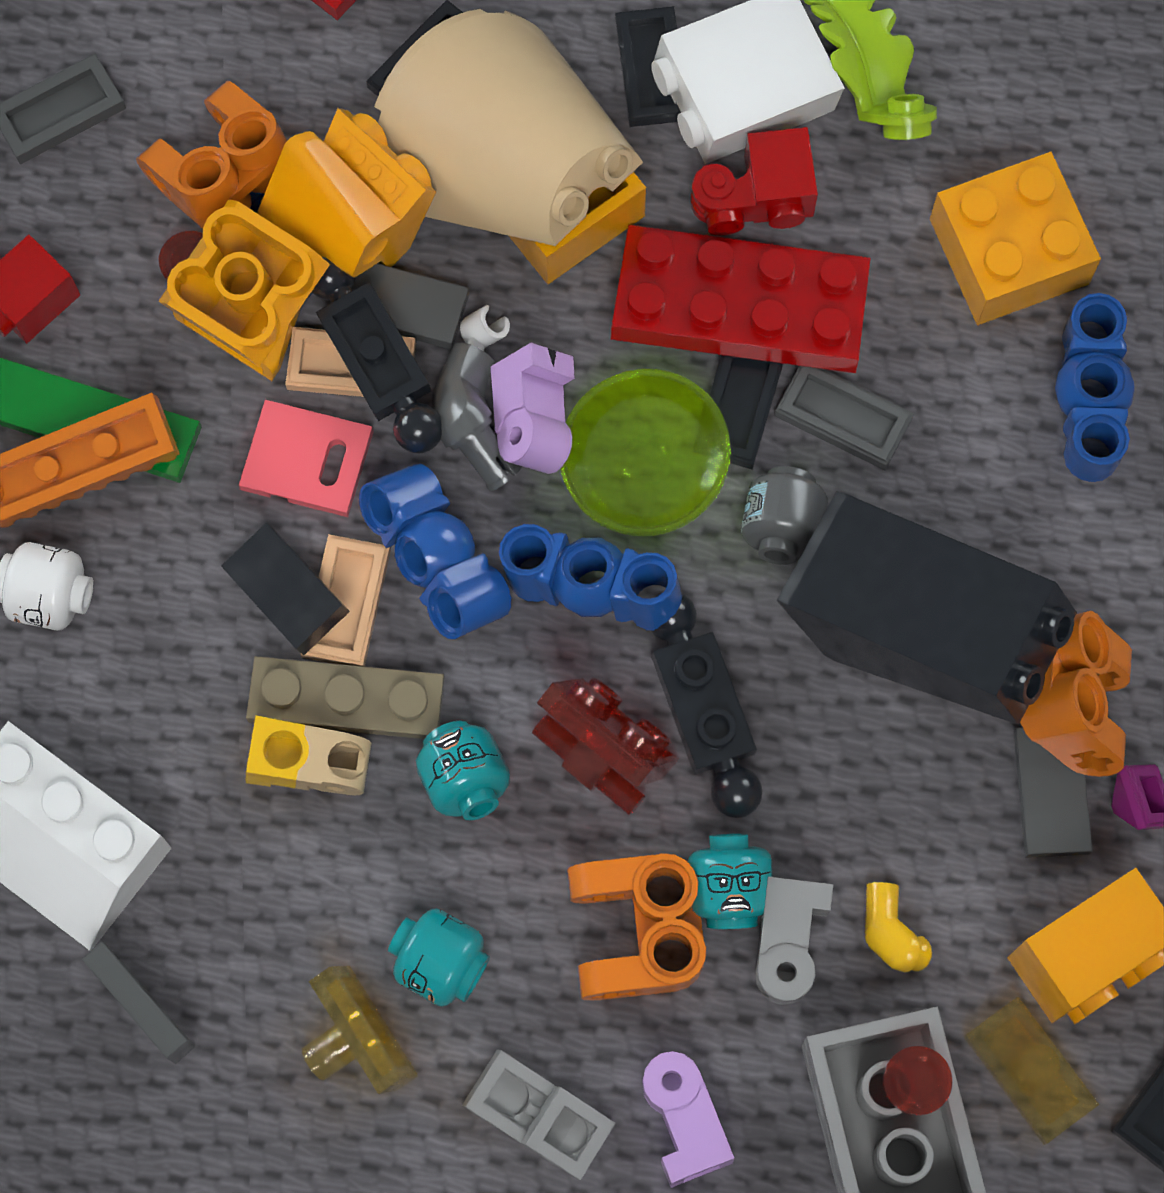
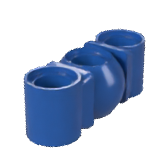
[1055,293,1135,482]
[359,464,511,639]
[499,524,682,631]

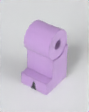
[491,343,575,474]
[643,1051,734,1188]

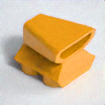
[257,108,436,277]
[158,200,330,381]

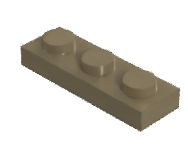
[246,656,445,739]

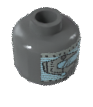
[741,466,828,565]

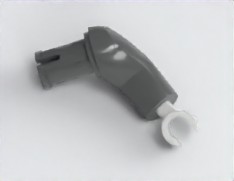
[432,305,522,491]

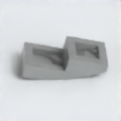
[462,1050,615,1180]

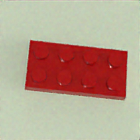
[611,225,871,374]

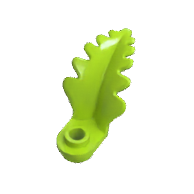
[803,0,937,140]

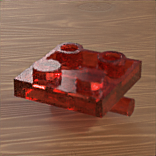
[532,677,679,815]

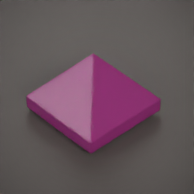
[1111,764,1164,830]

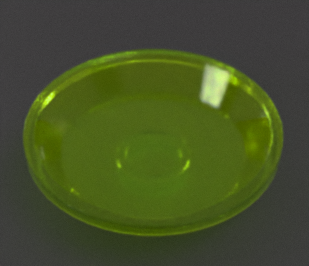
[561,369,731,536]

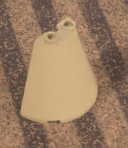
[374,9,643,246]

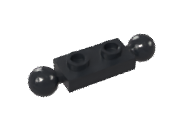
[312,256,442,453]
[651,592,762,818]

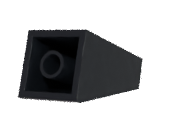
[777,491,1077,725]

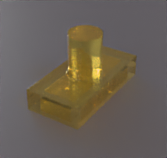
[302,966,418,1094]
[964,997,1099,1145]

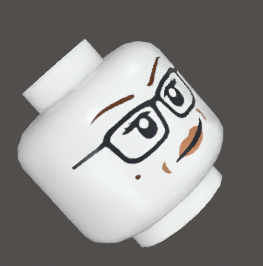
[0,542,93,631]

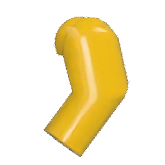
[865,882,932,973]

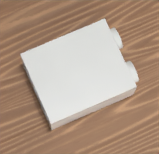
[651,0,844,164]

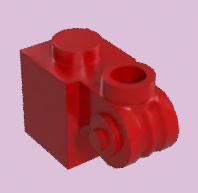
[691,127,818,235]
[0,234,80,344]

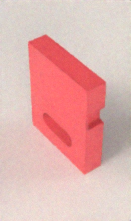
[239,400,374,517]

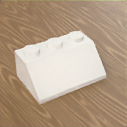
[0,721,171,951]

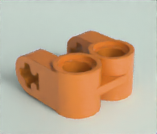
[136,81,287,229]
[1020,611,1132,777]
[567,853,706,1000]

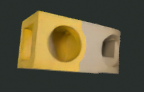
[246,715,372,796]

